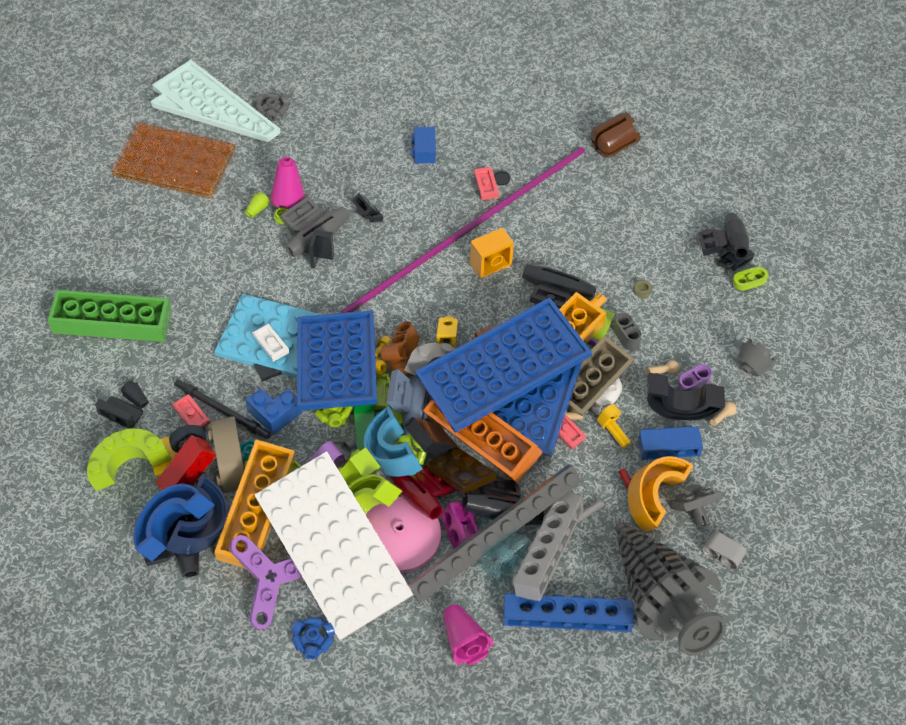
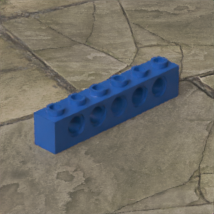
[503,592,634,632]

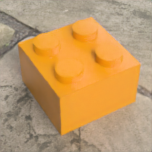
[470,228,514,279]

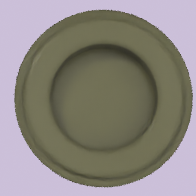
[633,280,652,298]

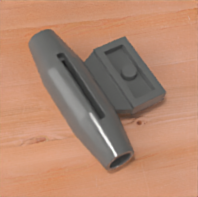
[280,196,350,257]

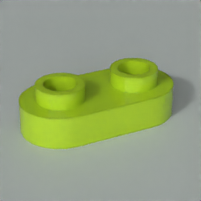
[732,267,769,291]

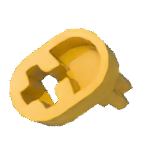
[597,404,631,449]

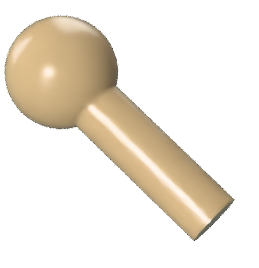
[646,360,680,375]
[710,401,737,426]

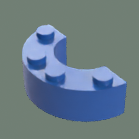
[133,484,215,561]

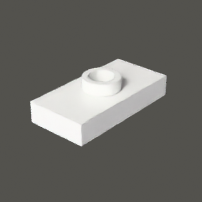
[252,324,289,362]

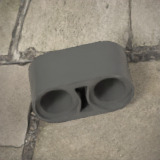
[614,313,642,351]

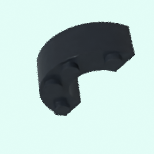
[647,373,725,421]

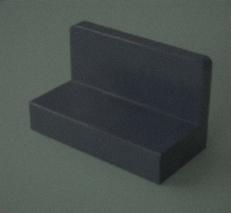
[309,229,334,269]
[95,396,143,429]

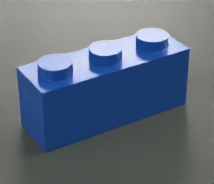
[638,426,703,460]

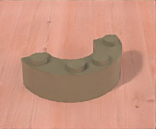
[208,416,244,493]

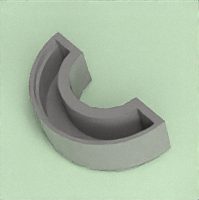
[404,343,457,376]

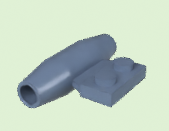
[387,369,430,443]

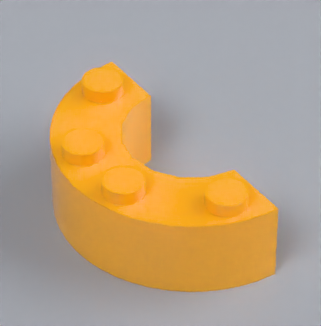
[628,456,693,532]

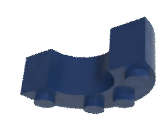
[166,475,228,554]

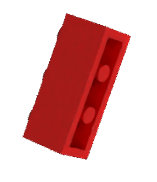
[156,435,216,490]

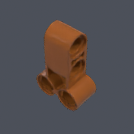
[381,321,420,375]

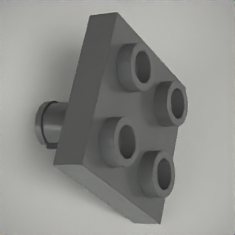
[669,487,723,526]

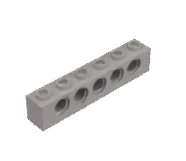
[512,493,584,601]

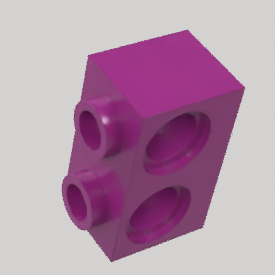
[440,501,479,550]

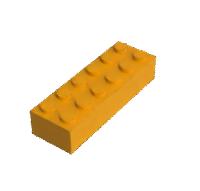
[215,440,295,569]

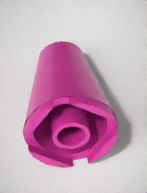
[270,157,306,209]
[443,605,494,665]

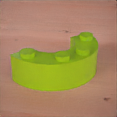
[87,429,172,491]
[337,448,380,486]
[348,474,402,515]

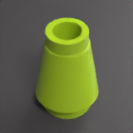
[244,192,269,218]

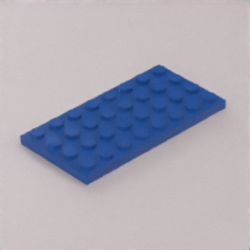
[415,297,592,433]

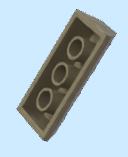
[567,336,635,416]

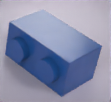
[411,127,436,164]

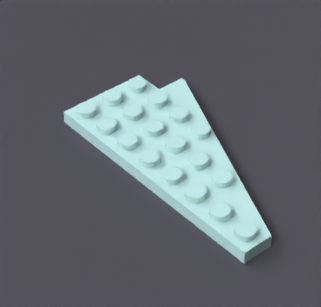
[150,60,280,142]

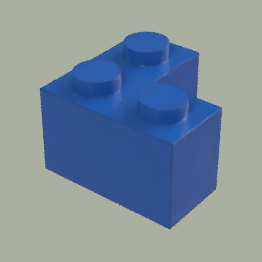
[246,388,303,435]

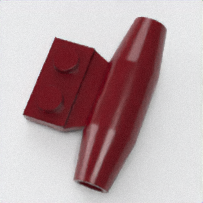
[385,466,457,520]

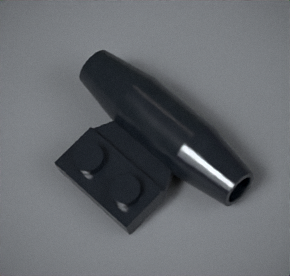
[698,213,749,260]
[522,264,597,309]
[462,477,544,525]
[144,514,200,578]

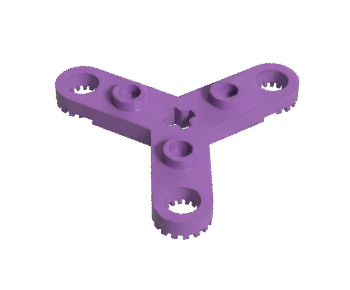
[229,535,302,629]

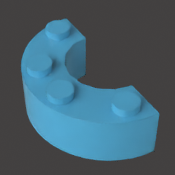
[364,406,423,477]

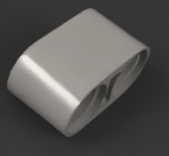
[702,532,747,570]

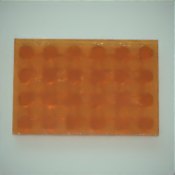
[112,123,236,199]

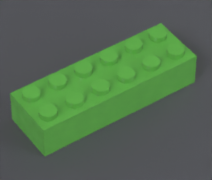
[48,290,172,342]

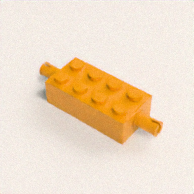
[559,292,606,344]

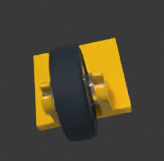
[153,425,206,477]

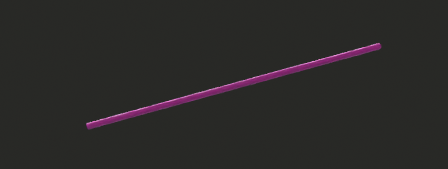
[341,147,585,313]

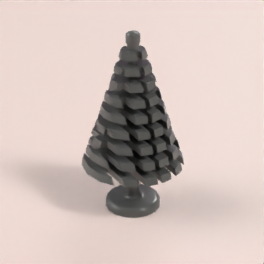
[615,522,727,656]

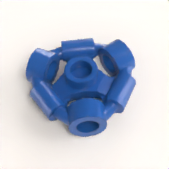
[291,617,336,659]

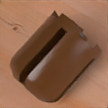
[591,112,641,158]

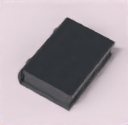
[404,417,459,456]

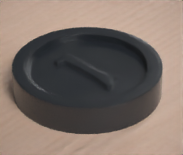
[494,171,511,185]

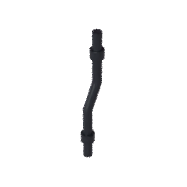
[174,379,271,439]

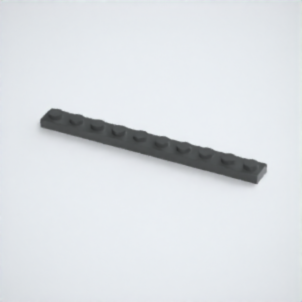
[407,464,582,603]

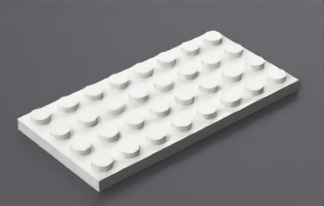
[255,452,413,640]

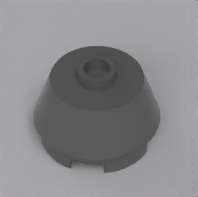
[736,339,776,376]

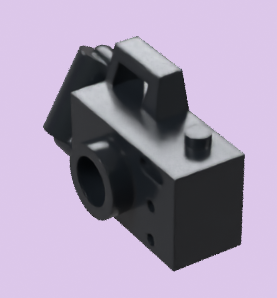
[352,193,383,223]
[718,249,755,271]

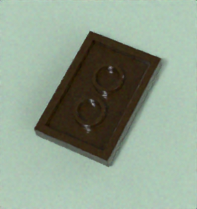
[427,448,496,495]

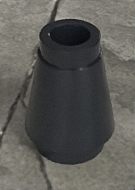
[121,380,149,409]

